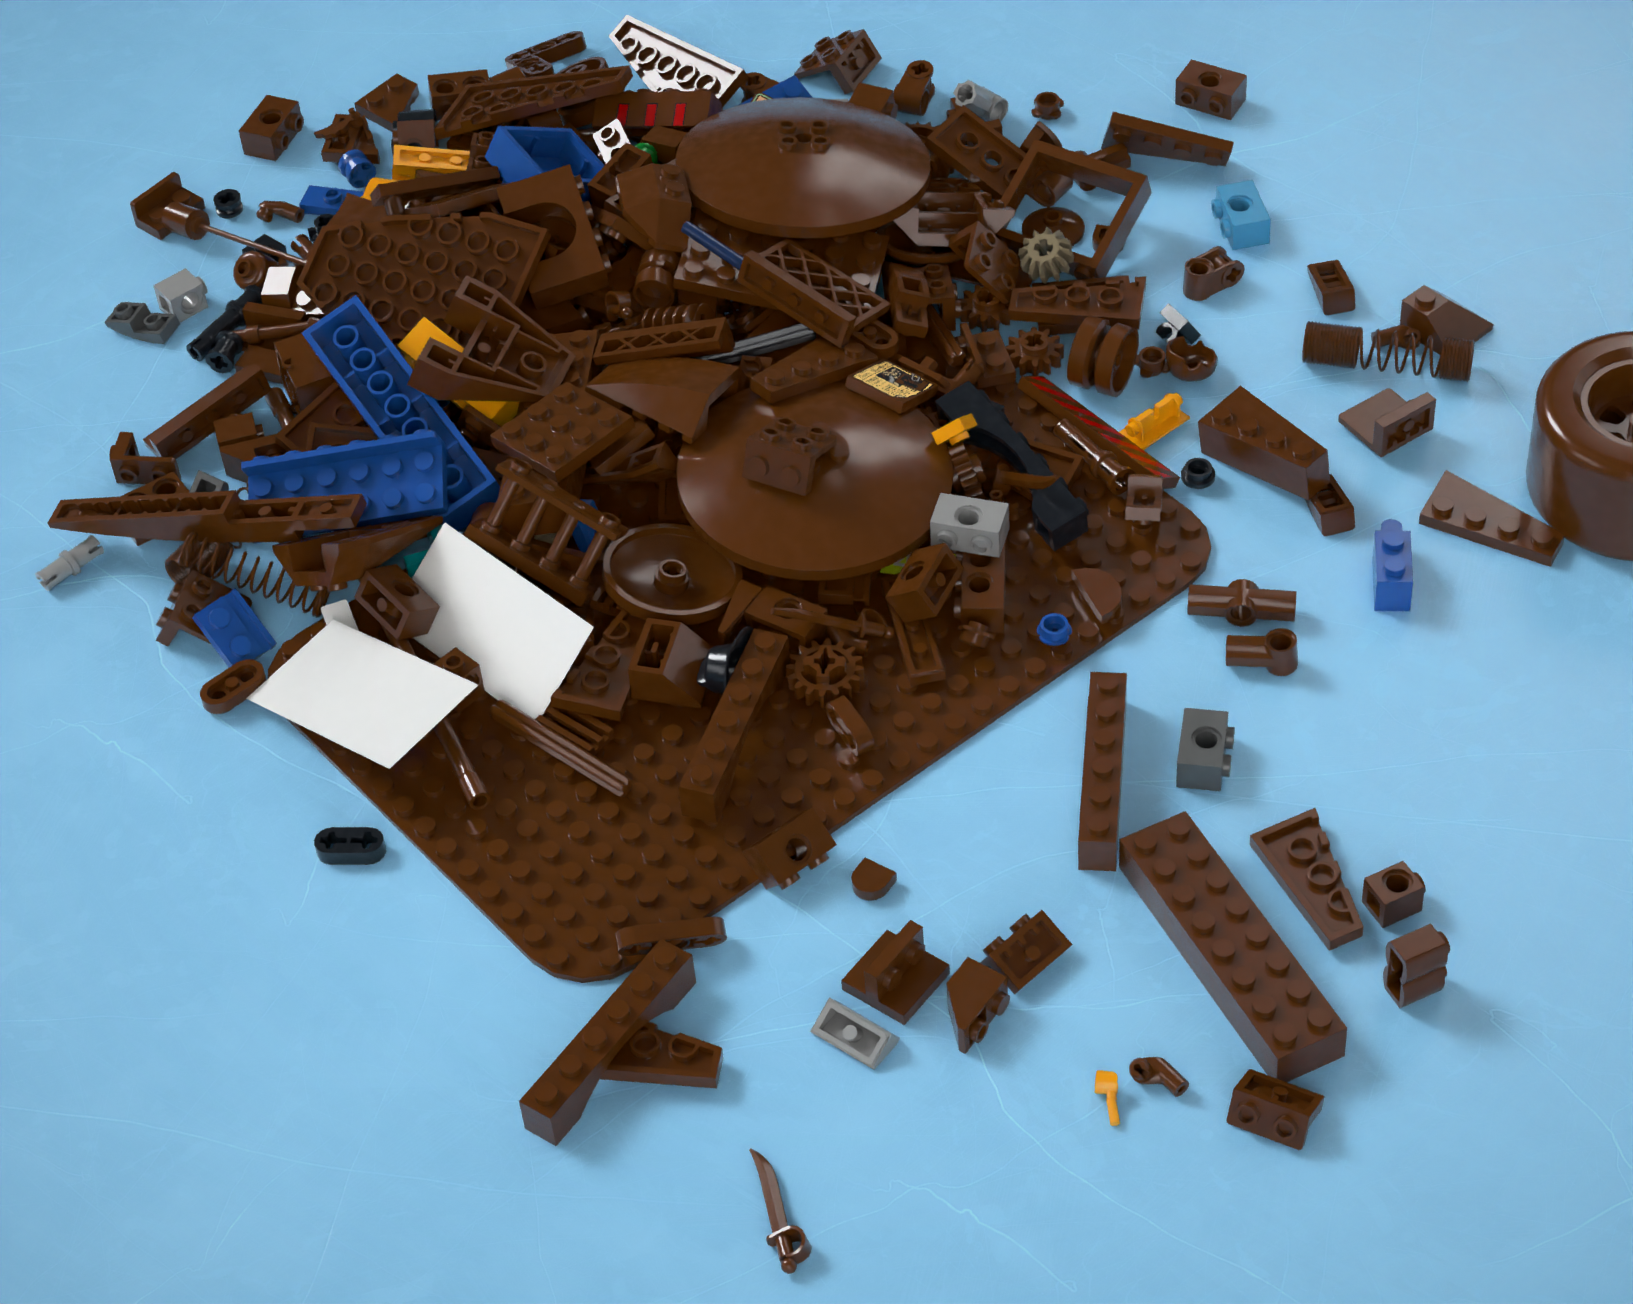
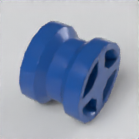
[338,149,376,188]

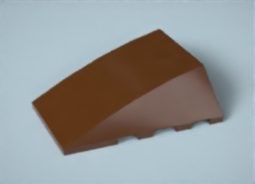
[893,177,1015,246]
[585,357,750,444]

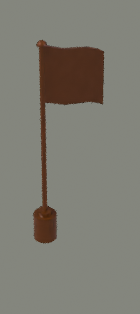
[162,193,387,266]

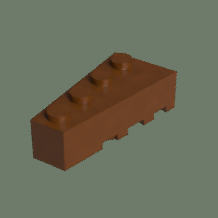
[1198,385,1330,500]

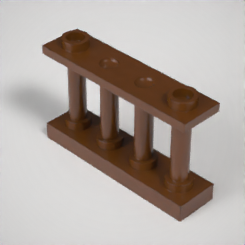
[464,458,629,607]

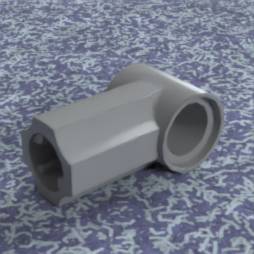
[953,80,1009,121]

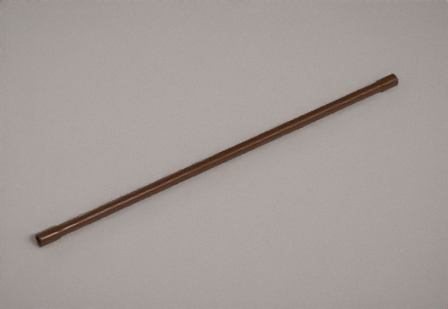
[265,387,491,810]

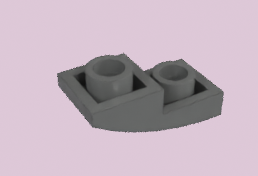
[105,302,180,344]

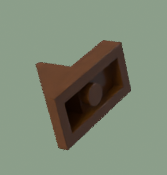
[219,434,287,483]

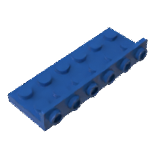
[241,429,448,544]

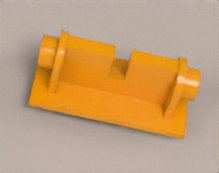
[1119,393,1190,450]

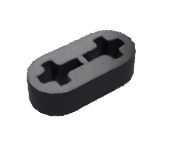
[314,827,386,865]

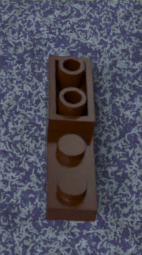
[882,261,930,338]

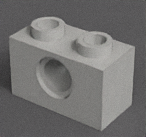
[930,493,1009,558]

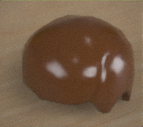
[1166,336,1218,382]

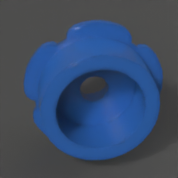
[1037,613,1072,646]

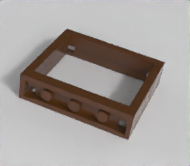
[995,139,1152,280]

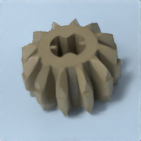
[1018,227,1074,284]

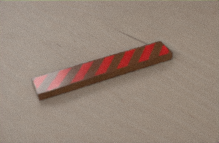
[1017,376,1180,489]

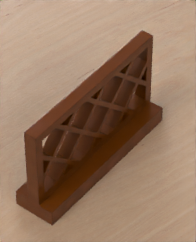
[737,238,891,349]

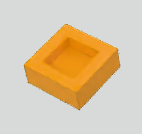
[931,413,978,446]

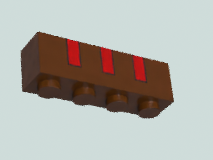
[592,88,722,139]

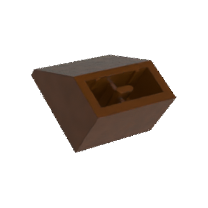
[628,618,713,708]

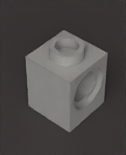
[153,268,208,322]

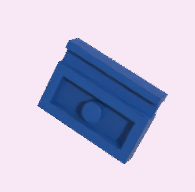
[192,588,277,667]

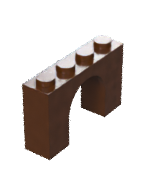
[496,164,613,310]

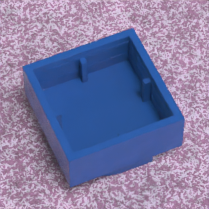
[485,126,604,205]

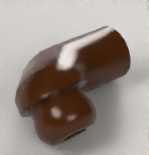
[256,201,304,223]
[1371,325,1422,350]

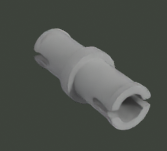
[35,535,104,591]

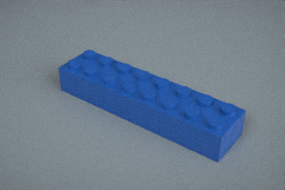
[302,295,500,532]

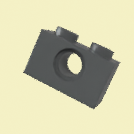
[1176,708,1235,791]

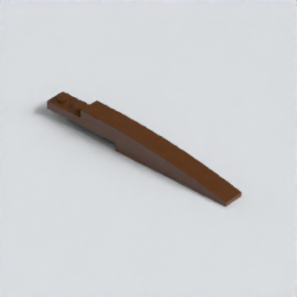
[48,490,367,542]

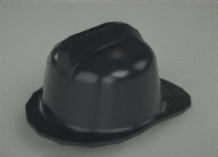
[697,626,754,695]

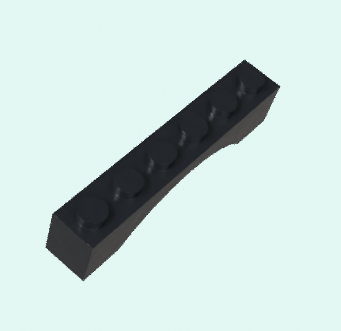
[935,381,1089,552]

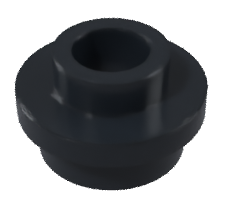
[1181,458,1215,489]

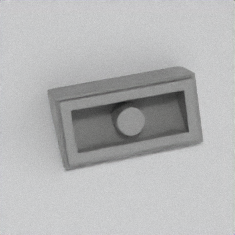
[810,998,900,1069]

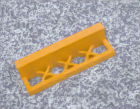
[392,145,502,183]

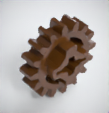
[786,638,865,708]

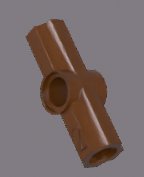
[1187,579,1297,627]

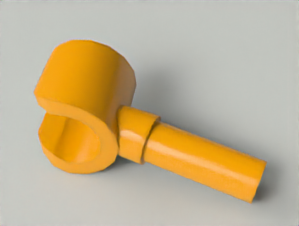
[1095,1070,1120,1126]

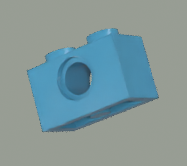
[1211,180,1271,250]

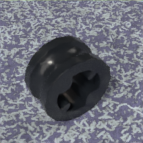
[213,189,243,218]

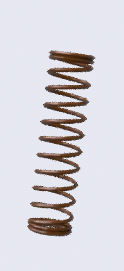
[178,531,330,618]

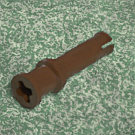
[1053,419,1135,495]

